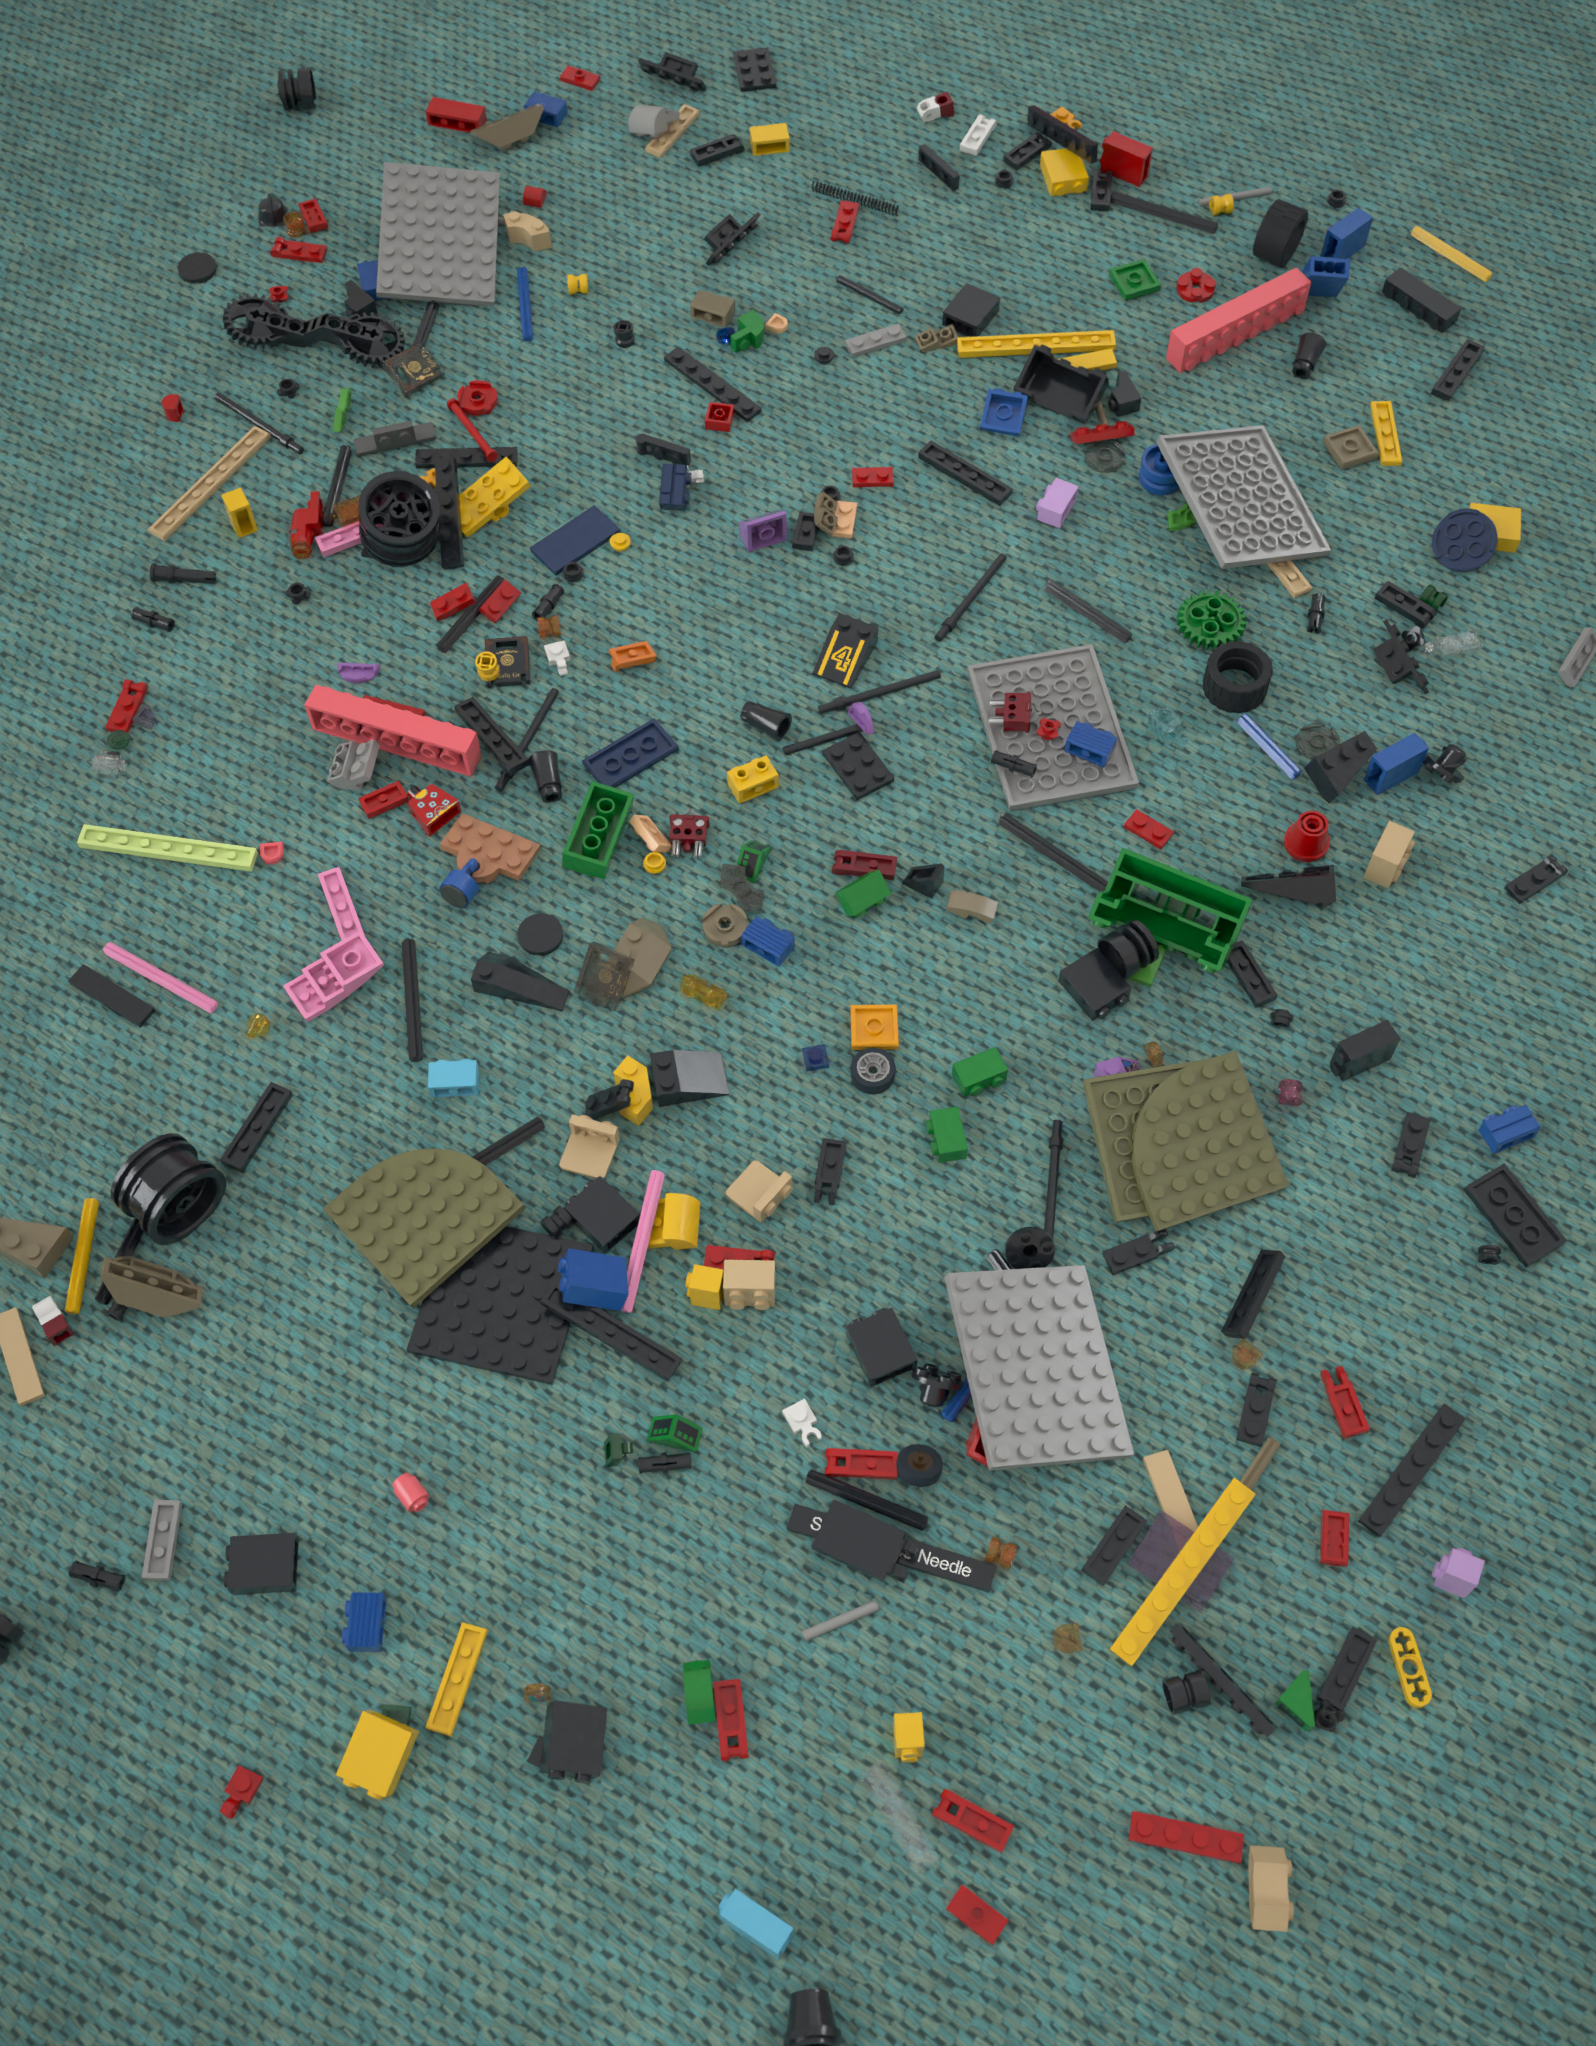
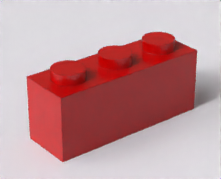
[425,97,487,133]

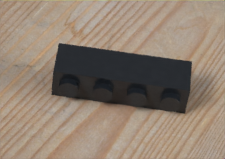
[1382,267,1461,333]

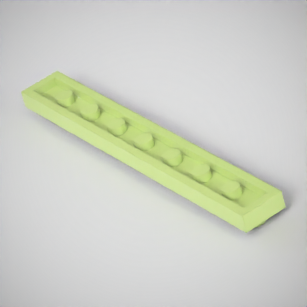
[77,824,258,872]

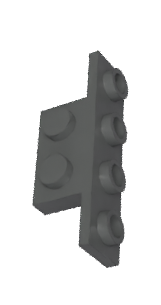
[354,421,437,456]

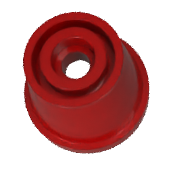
[1284,811,1330,862]

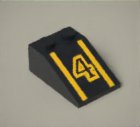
[813,613,878,689]

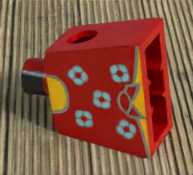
[407,784,462,837]

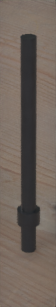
[215,392,304,455]
[934,553,1007,642]
[818,670,941,714]
[495,688,559,792]
[1044,1120,1064,1239]

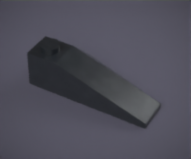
[1241,865,1336,906]
[471,952,569,1011]

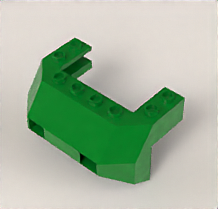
[1088,847,1253,973]

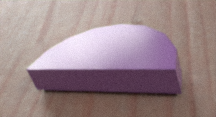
[337,663,381,684]
[848,702,875,735]

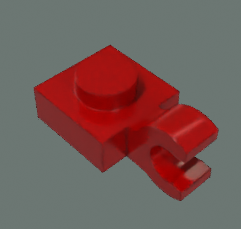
[219,1765,264,1820]

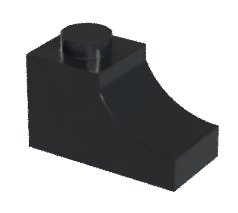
[344,280,378,317]
[1108,371,1142,417]

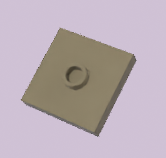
[1322,425,1379,470]

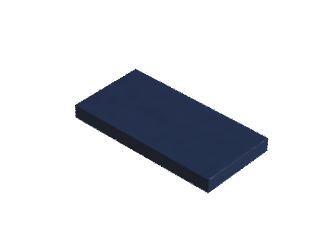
[530,505,621,576]
[582,718,679,788]

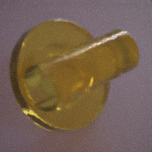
[246,1013,270,1039]

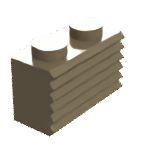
[690,290,736,328]

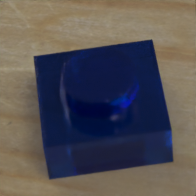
[802,1044,829,1072]

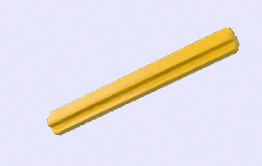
[1411,226,1492,282]
[65,1198,99,1314]

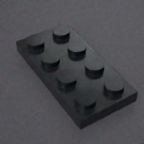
[1464,1164,1567,1268]

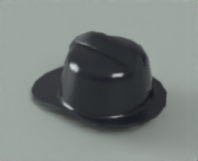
[258,194,289,228]

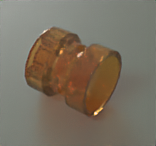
[283,211,306,238]
[537,615,561,639]
[985,1536,1018,1570]

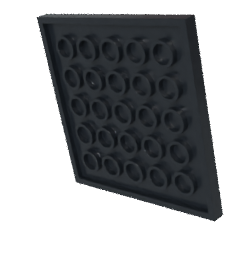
[406,1226,593,1385]

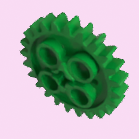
[1177,590,1247,650]

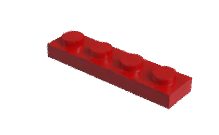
[1128,1811,1244,1864]

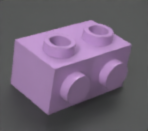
[1036,478,1079,528]
[1432,1548,1485,1598]

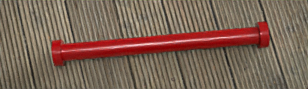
[447,398,498,462]

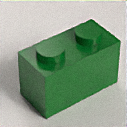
[834,870,892,918]
[952,1047,1008,1097]
[925,1106,968,1163]

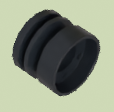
[277,67,317,111]
[1097,919,1159,980]

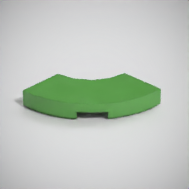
[333,387,352,432]
[1168,502,1197,531]

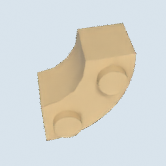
[503,211,552,252]
[1249,1845,1294,1932]

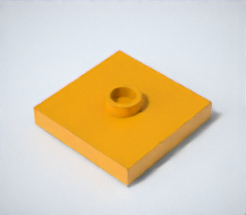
[850,1004,899,1050]

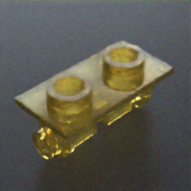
[680,974,729,1011]

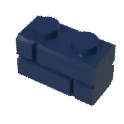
[659,464,692,511]

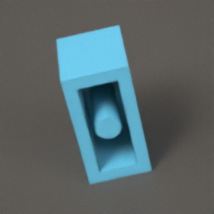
[428,1059,479,1097]

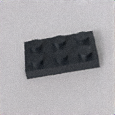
[733,47,777,92]
[822,732,894,800]

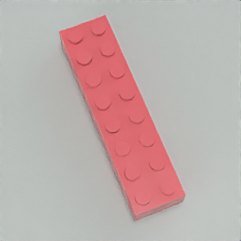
[1166,267,1311,373]
[304,685,482,777]

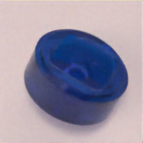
[716,327,735,344]

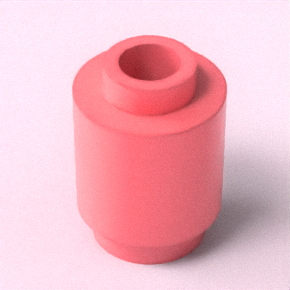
[392,1472,430,1512]

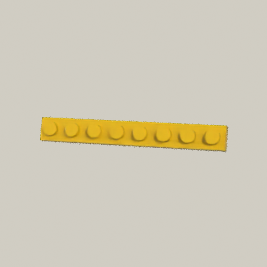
[957,330,1116,358]
[1109,1478,1256,1667]

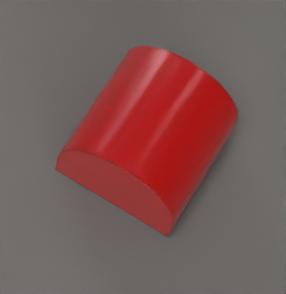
[523,186,547,208]
[161,394,183,422]

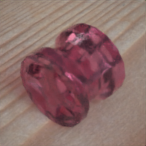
[1278,1079,1303,1106]

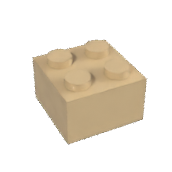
[1363,821,1415,889]
[723,1260,776,1310]

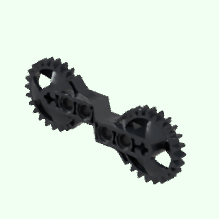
[223,293,405,368]

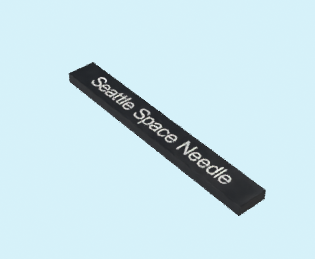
[787,1504,996,1593]

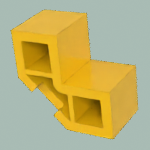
[613,1055,653,1126]

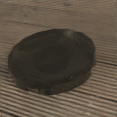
[1085,440,1125,473]
[1295,723,1340,760]

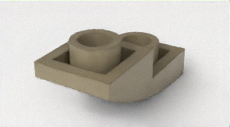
[915,324,958,352]
[814,492,838,536]
[946,890,998,924]

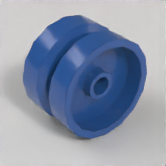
[1139,444,1180,495]

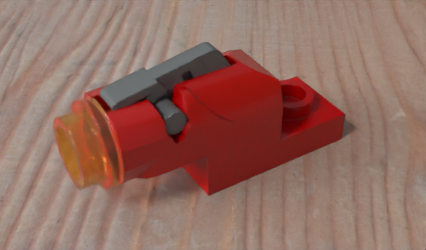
[286,491,323,559]

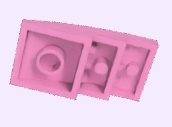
[283,930,384,1022]

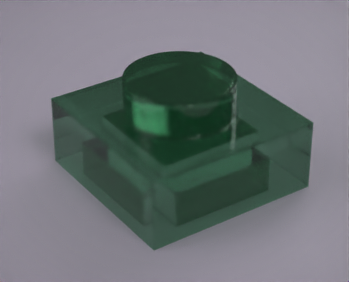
[381,1704,412,1726]

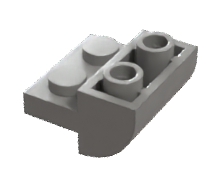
[628,105,680,137]
[327,739,380,791]

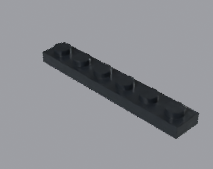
[1027,105,1098,164]
[664,346,762,423]
[434,455,464,570]
[540,1281,682,1382]
[1358,1403,1466,1538]

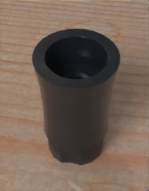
[1292,332,1326,379]
[740,701,792,742]
[528,750,562,803]

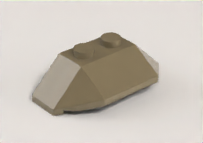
[471,104,544,149]
[599,918,672,999]
[101,1256,203,1318]

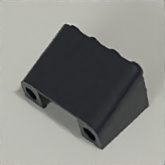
[1013,344,1109,424]

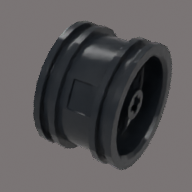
[358,471,440,567]
[110,1133,226,1245]

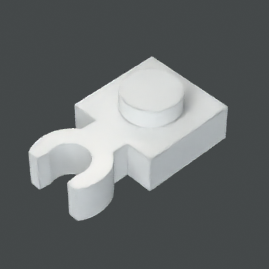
[782,1399,821,1447]

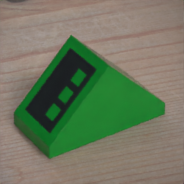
[734,840,772,884]
[646,1414,703,1453]
[1275,1670,1315,1731]

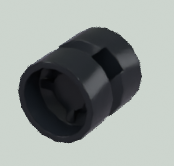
[1162,1670,1211,1715]

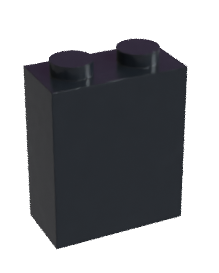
[942,283,1000,337]
[1058,948,1131,1021]
[1330,1020,1401,1082]
[564,1176,640,1254]
[846,1308,918,1387]
[224,1533,299,1595]
[539,1700,607,1783]

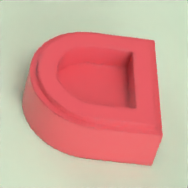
[260,842,284,864]

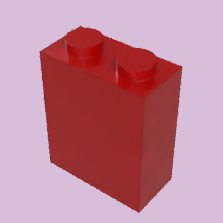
[1099,131,1153,188]

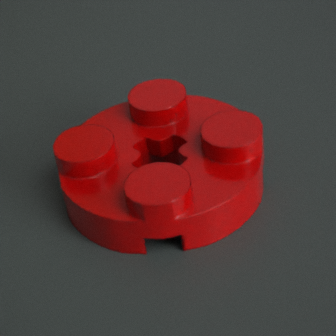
[1176,268,1216,303]
[457,380,498,416]

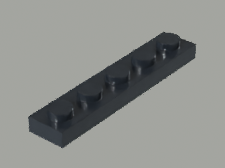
[918,440,1013,506]
[415,447,518,469]
[454,697,529,775]
[1170,1623,1278,1737]

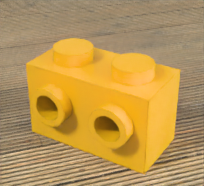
[727,755,779,804]

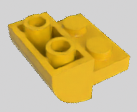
[648,1193,700,1250]

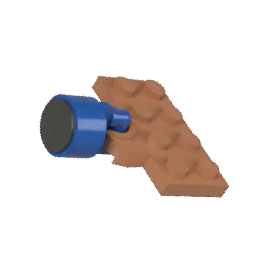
[439,813,541,908]

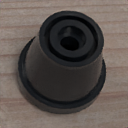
[783,1989,842,2046]

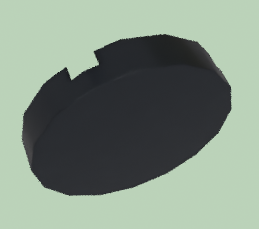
[177,252,217,284]
[517,913,563,956]

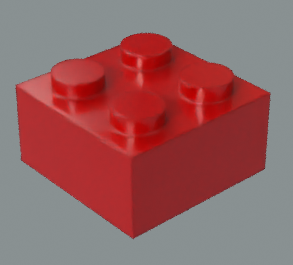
[705,402,735,432]

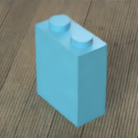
[718,1889,794,1961]

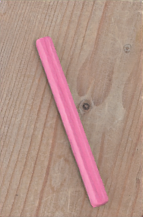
[103,942,218,1013]
[621,1170,665,1313]

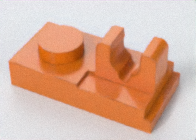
[609,641,656,672]

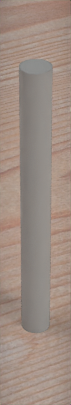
[1198,186,1272,207]

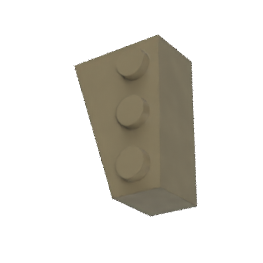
[0,1218,74,1279]

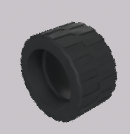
[1252,199,1309,268]
[1202,641,1273,714]

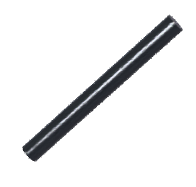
[836,275,904,315]
[783,724,863,755]

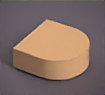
[765,313,788,334]

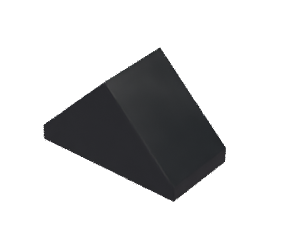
[902,863,945,899]

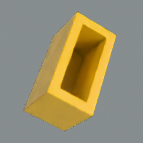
[750,123,790,156]
[221,487,258,538]
[685,1264,724,1310]
[893,1712,925,1763]

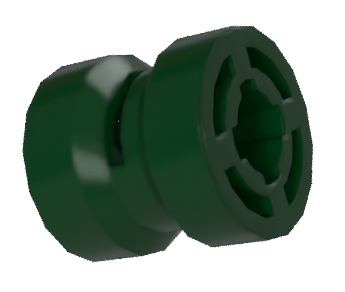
[1419,584,1449,613]

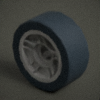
[851,1048,896,1095]

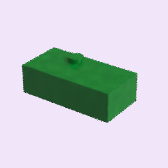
[562,781,634,879]

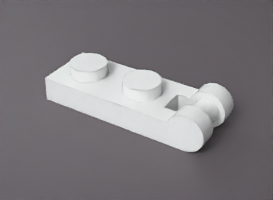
[959,115,997,156]

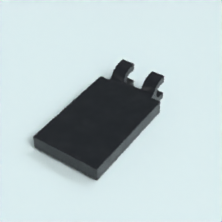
[811,1500,919,1583]

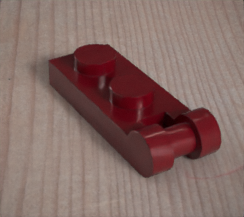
[832,850,897,880]

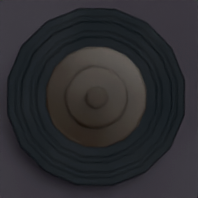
[896,1444,943,1487]

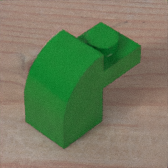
[731,309,764,353]
[683,1660,716,1725]

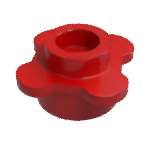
[269,286,288,303]
[1037,718,1061,740]

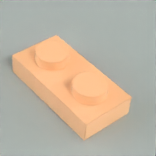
[832,501,857,538]
[629,815,672,853]

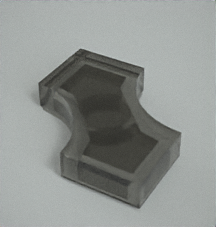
[719,864,764,914]

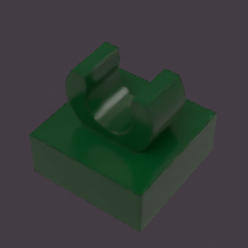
[604,1434,633,1467]

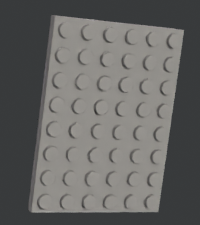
[376,162,500,306]
[1156,425,1331,569]
[967,644,1139,811]
[944,1265,1134,1471]

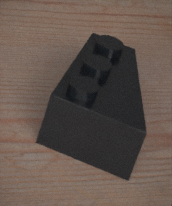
[1304,731,1377,804]

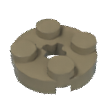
[702,904,748,948]

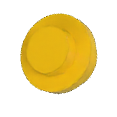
[610,533,631,551]
[643,852,666,874]

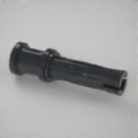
[150,563,216,585]

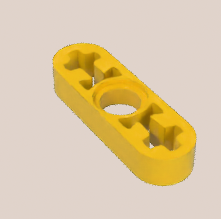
[1388,1627,1432,1708]

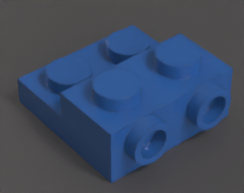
[980,388,1028,437]

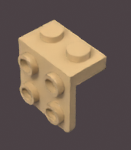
[560,1114,620,1179]
[726,1161,793,1223]

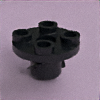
[1423,744,1466,784]
[1005,1227,1055,1269]
[911,1363,963,1407]

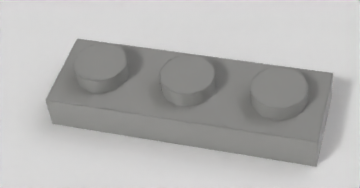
[845,324,907,358]
[1558,627,1596,687]
[142,1500,183,1581]

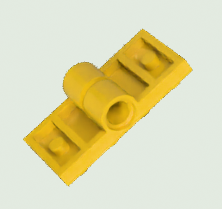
[459,457,531,537]

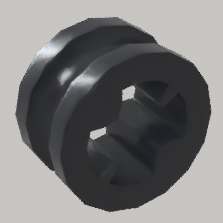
[1478,1245,1501,1265]

